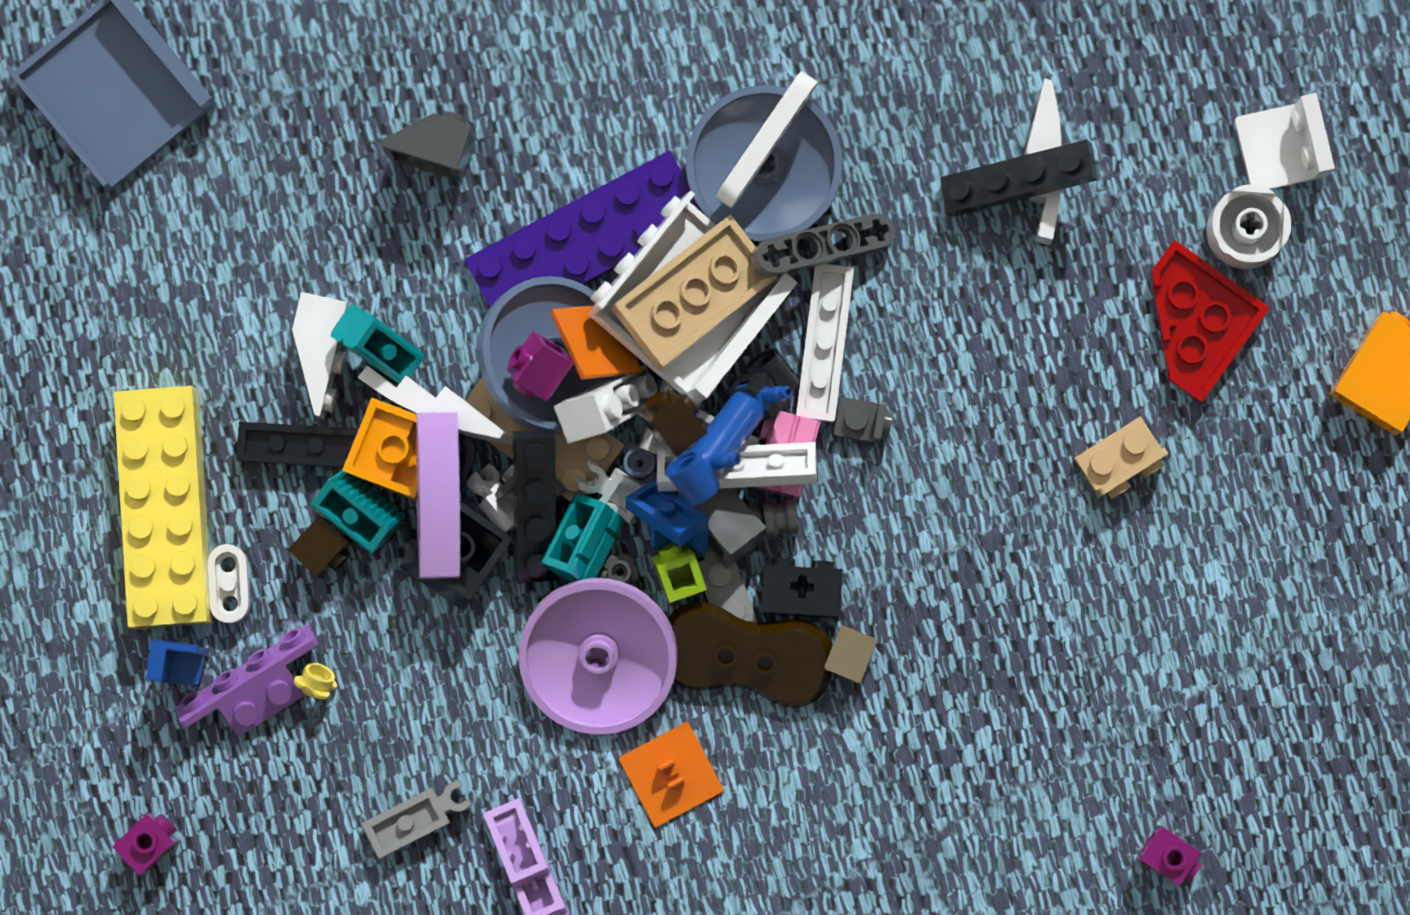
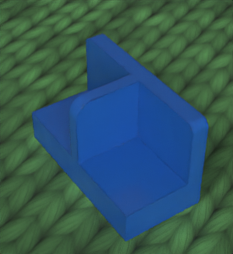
[625,479,709,555]
[146,640,210,686]

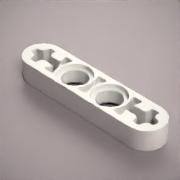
[715,71,818,209]

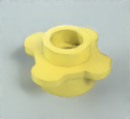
[293,663,337,700]

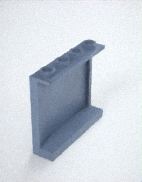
[5,0,217,193]

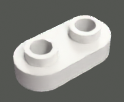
[207,544,251,623]

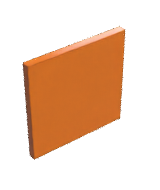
[550,305,643,380]
[618,721,724,828]

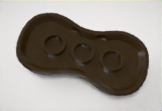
[668,602,832,708]

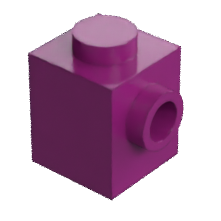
[506,330,574,401]
[112,813,180,875]
[1136,826,1202,886]

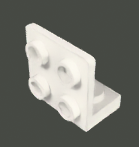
[1234,93,1335,189]

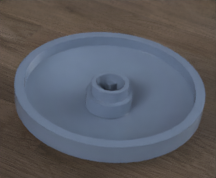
[686,85,842,242]
[477,276,616,433]

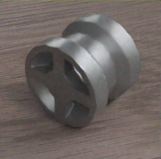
[762,497,799,540]

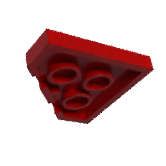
[1150,239,1270,404]

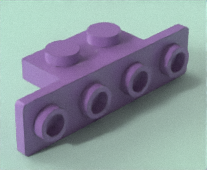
[175,624,318,737]

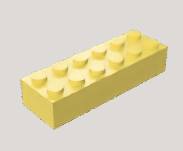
[114,386,214,630]

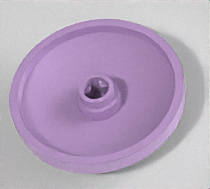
[518,578,678,735]

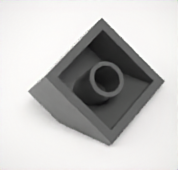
[382,111,477,183]

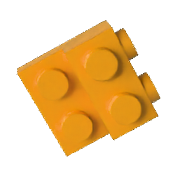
[342,398,418,501]

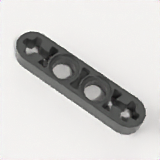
[750,213,895,277]

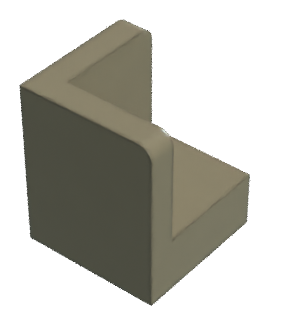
[824,625,878,685]

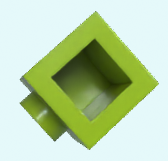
[651,543,707,603]

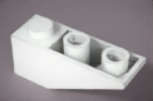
[292,292,350,420]
[554,364,657,443]

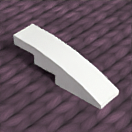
[1024,79,1062,245]
[358,365,513,445]

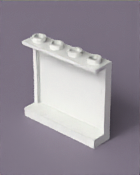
[587,191,798,405]

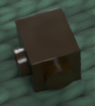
[638,389,708,458]
[287,515,352,578]

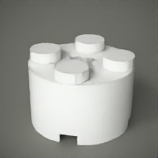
[1206,184,1291,269]

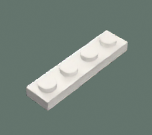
[796,264,854,423]
[657,442,817,492]

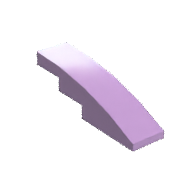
[416,412,460,579]
[483,798,570,915]

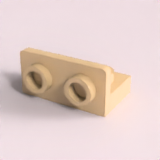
[1074,416,1169,500]

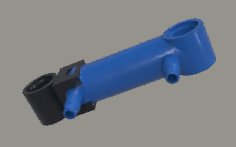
[666,348,799,506]

